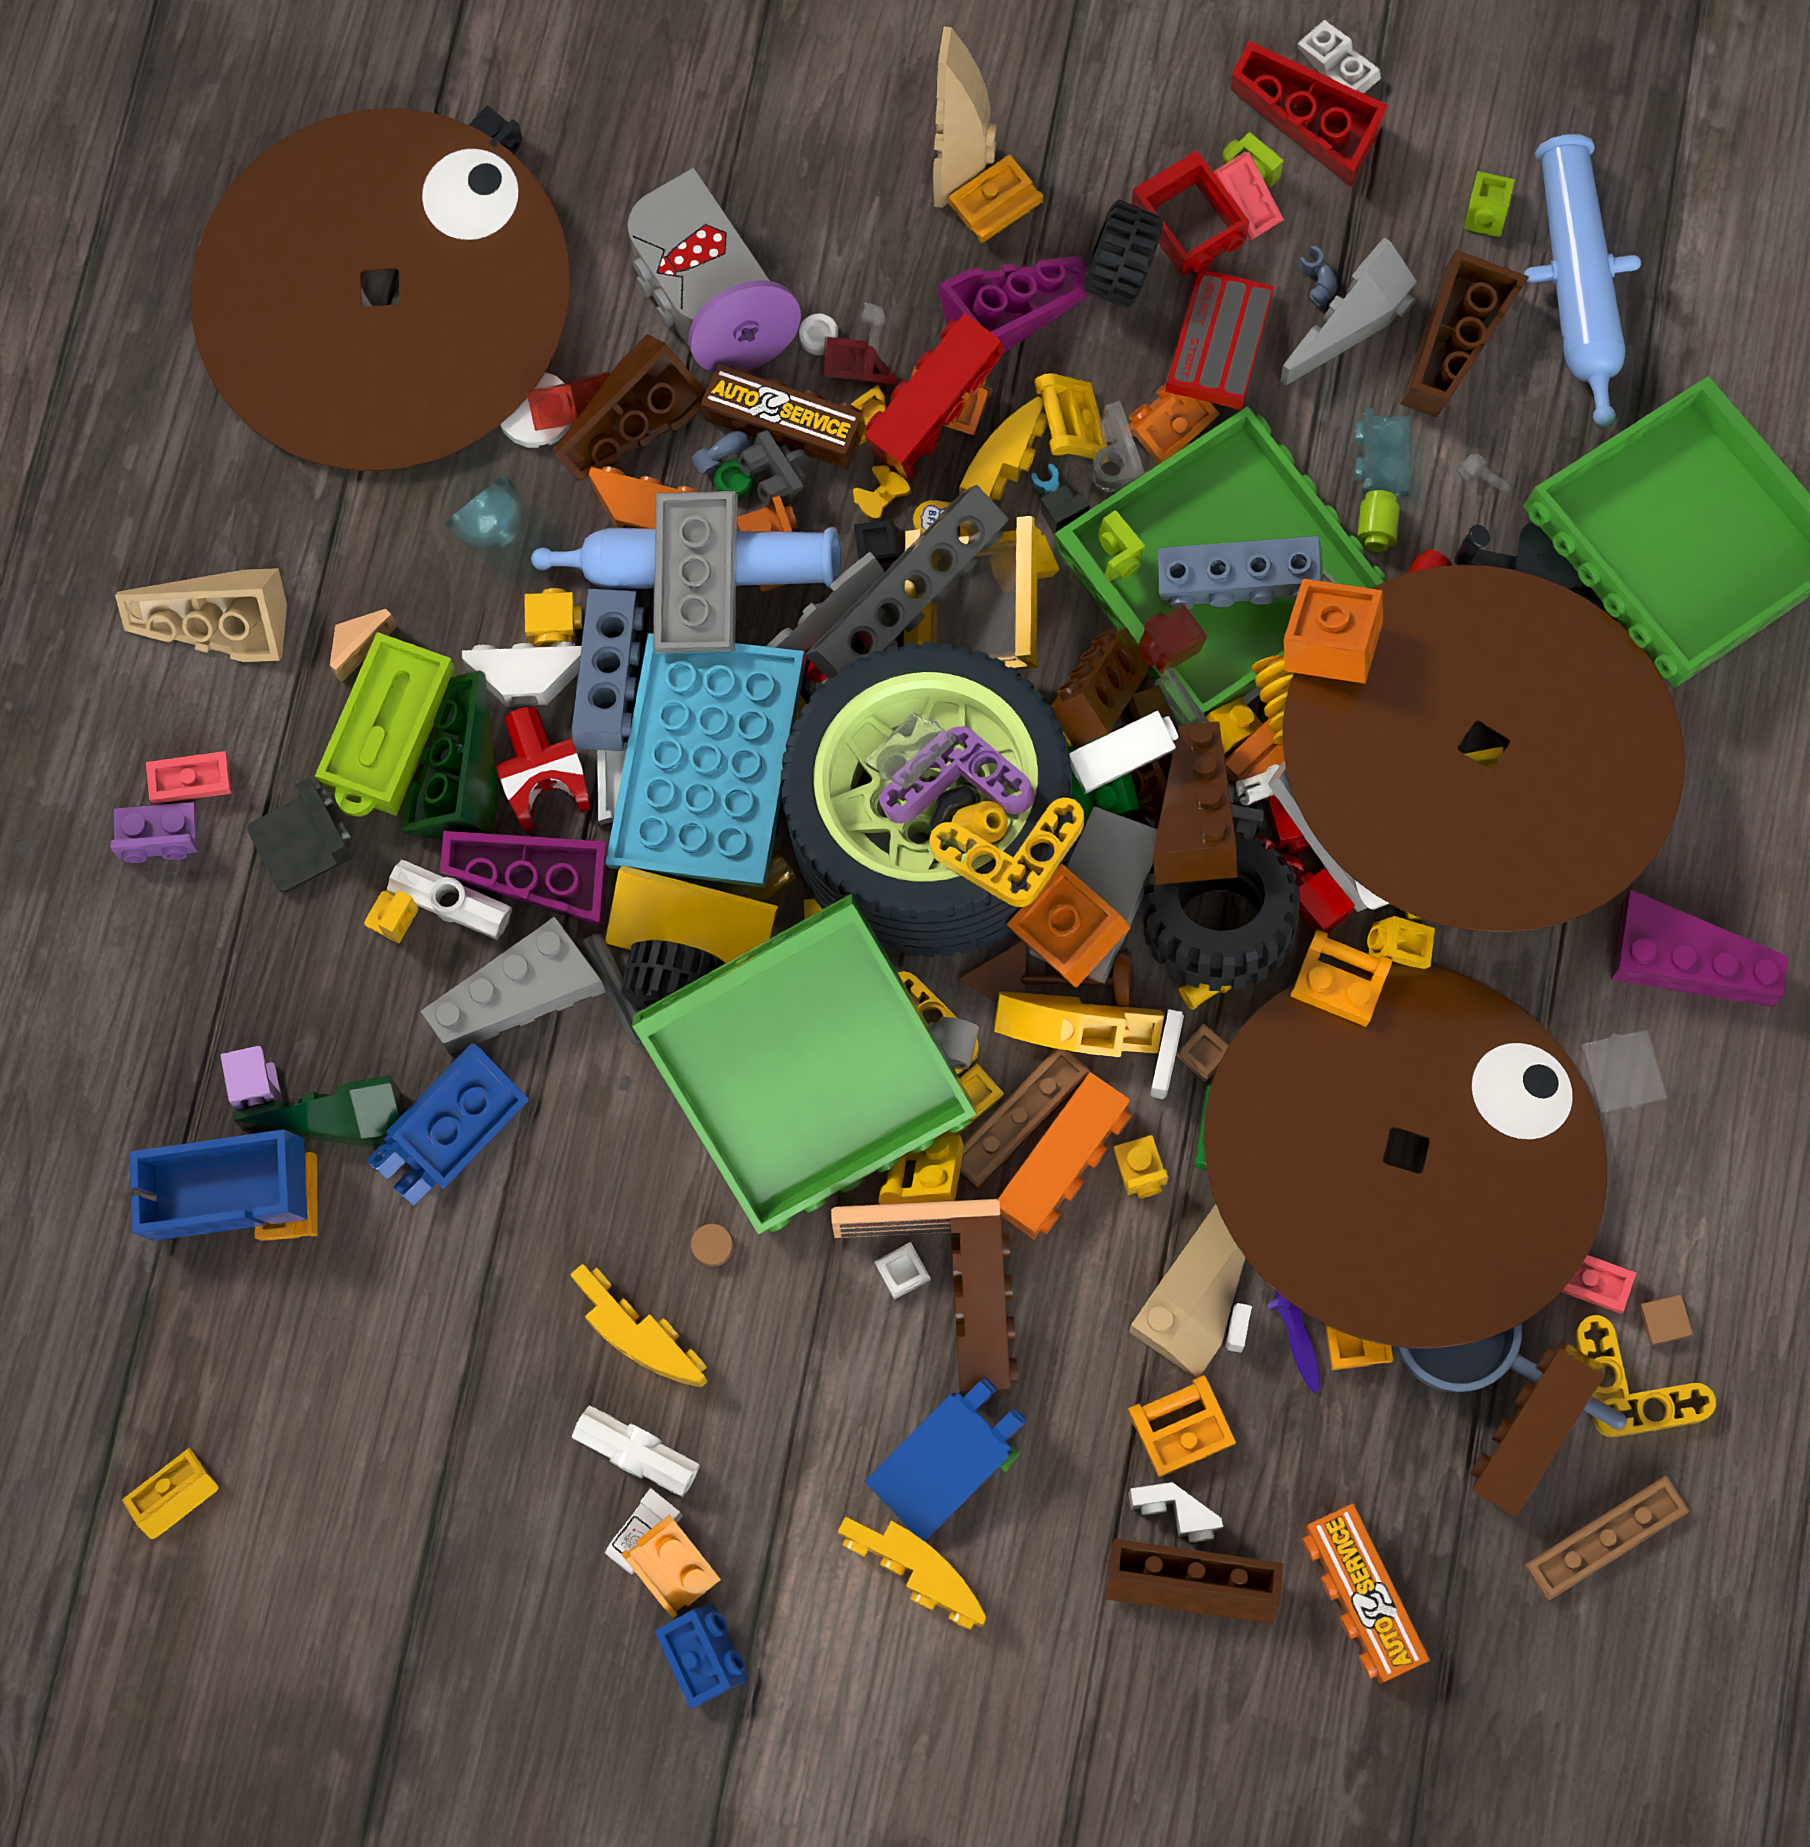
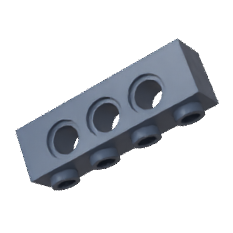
[572,589,645,751]

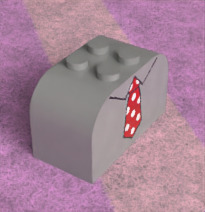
[628,168,770,346]

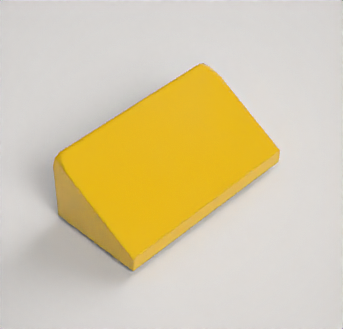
[122,1447,219,1540]

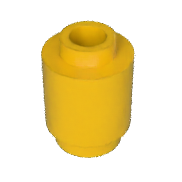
[951,801,1008,848]

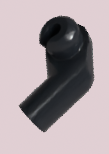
[927,785,981,831]

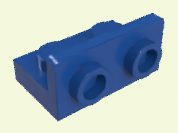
[654,1604,749,1709]

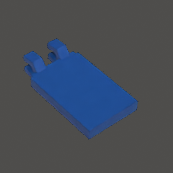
[367,1043,529,1206]
[865,1378,1028,1542]

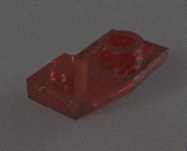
[527,371,610,431]

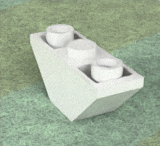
[462,642,582,707]

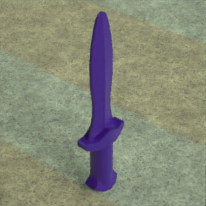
[1267,1290,1320,1392]

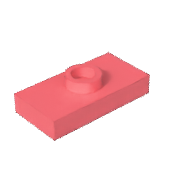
[1213,152,1284,240]

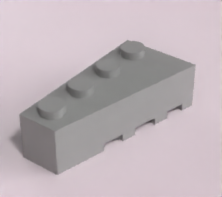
[420,917,606,1054]

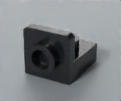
[469,105,523,154]

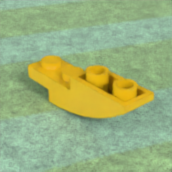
[959,397,1048,537]
[993,991,1164,1057]
[570,1264,707,1387]
[838,1516,986,1630]

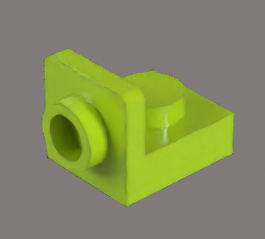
[1222,132,1284,188]
[1464,171,1515,237]
[1098,510,1145,582]

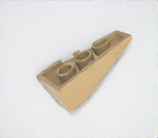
[115,568,287,662]
[1129,1204,1245,1378]

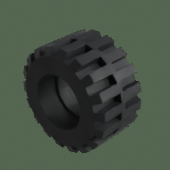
[1083,199,1163,308]
[620,940,726,1009]

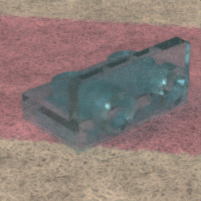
[1354,408,1410,496]

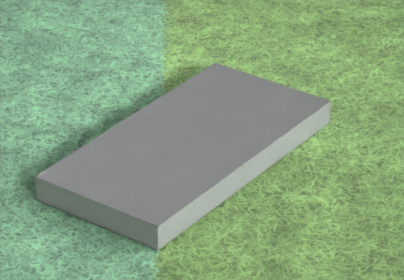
[653,491,738,654]
[1029,807,1158,984]

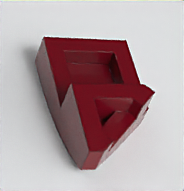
[820,337,897,384]

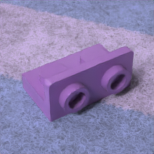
[110,802,198,863]

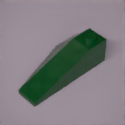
[401,670,498,839]
[233,1075,404,1150]

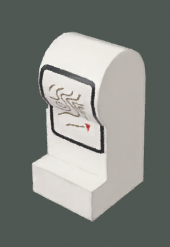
[605,1488,683,1575]

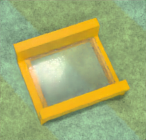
[904,516,1041,670]

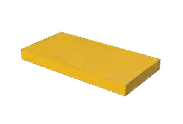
[605,865,779,963]

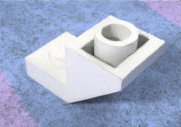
[1129,1482,1223,1543]

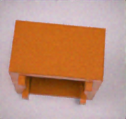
[1284,578,1383,684]
[1006,864,1131,988]

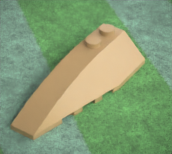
[933,26,997,208]

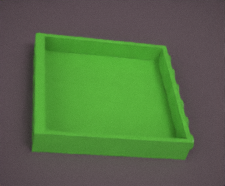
[1523,376,1810,688]
[1054,406,1388,725]
[632,894,976,1235]

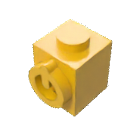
[525,588,584,648]

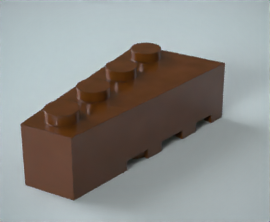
[1153,722,1237,885]

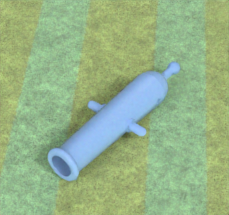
[1524,134,1641,428]
[531,526,842,590]

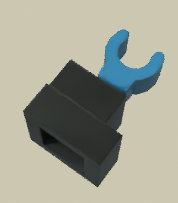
[1031,464,1090,535]

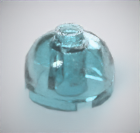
[444,474,524,549]

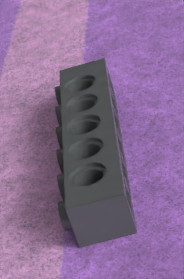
[805,484,1009,679]

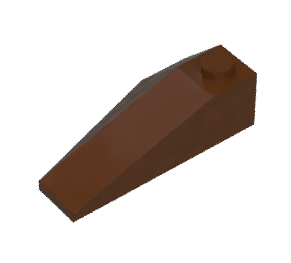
[553,334,706,481]

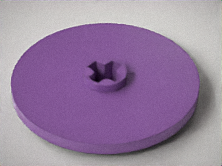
[688,281,801,373]

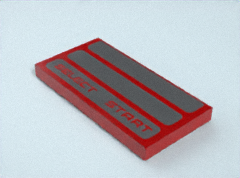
[1165,268,1274,410]

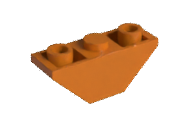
[589,467,698,529]

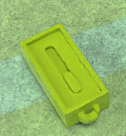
[315,632,457,817]

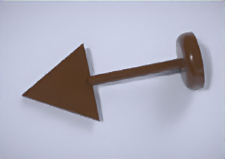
[958,941,1134,1007]

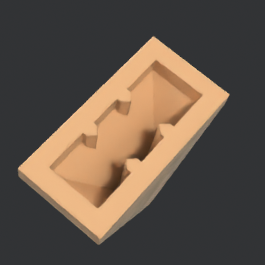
[330,609,397,682]

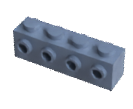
[1158,536,1323,610]

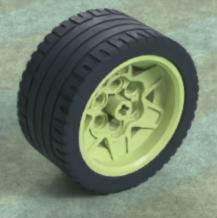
[781,642,1073,957]

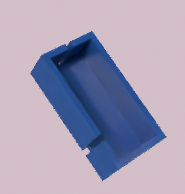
[129,1130,308,1241]

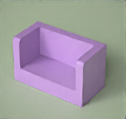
[220,1046,283,1111]

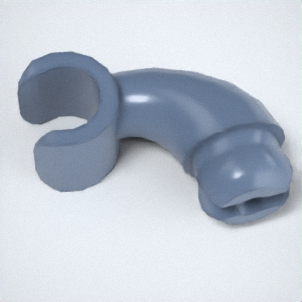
[1299,246,1337,307]
[692,431,752,475]

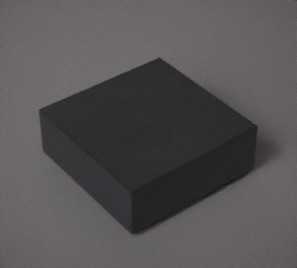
[854,519,898,563]

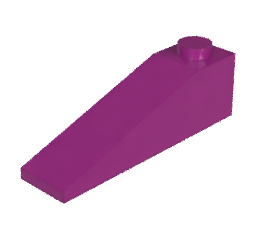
[938,256,1090,352]

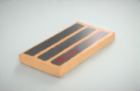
[831,1199,1000,1238]

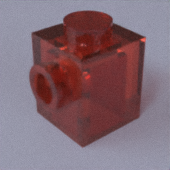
[1139,605,1207,675]

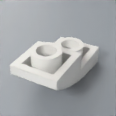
[1297,20,1381,94]

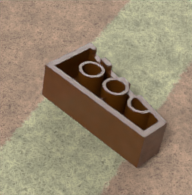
[1400,250,1530,418]
[950,1215,1018,1397]

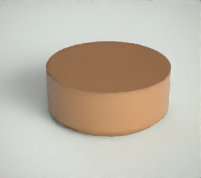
[691,1224,733,1267]

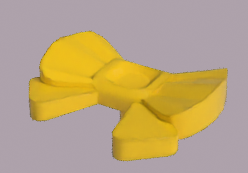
[853,465,911,522]

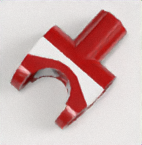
[495,707,591,832]

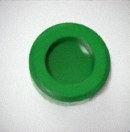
[714,459,754,501]

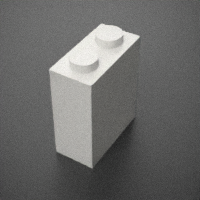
[1069,711,1179,794]

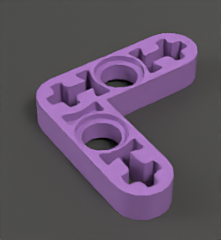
[879,726,1035,824]

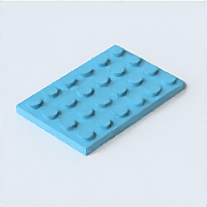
[605,633,807,888]

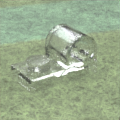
[1091,401,1145,492]

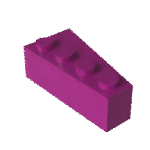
[1611,890,1789,1007]

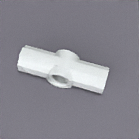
[386,859,512,940]
[572,1406,700,1497]

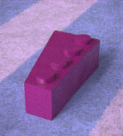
[440,831,608,928]

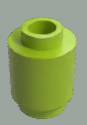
[1357,490,1400,552]

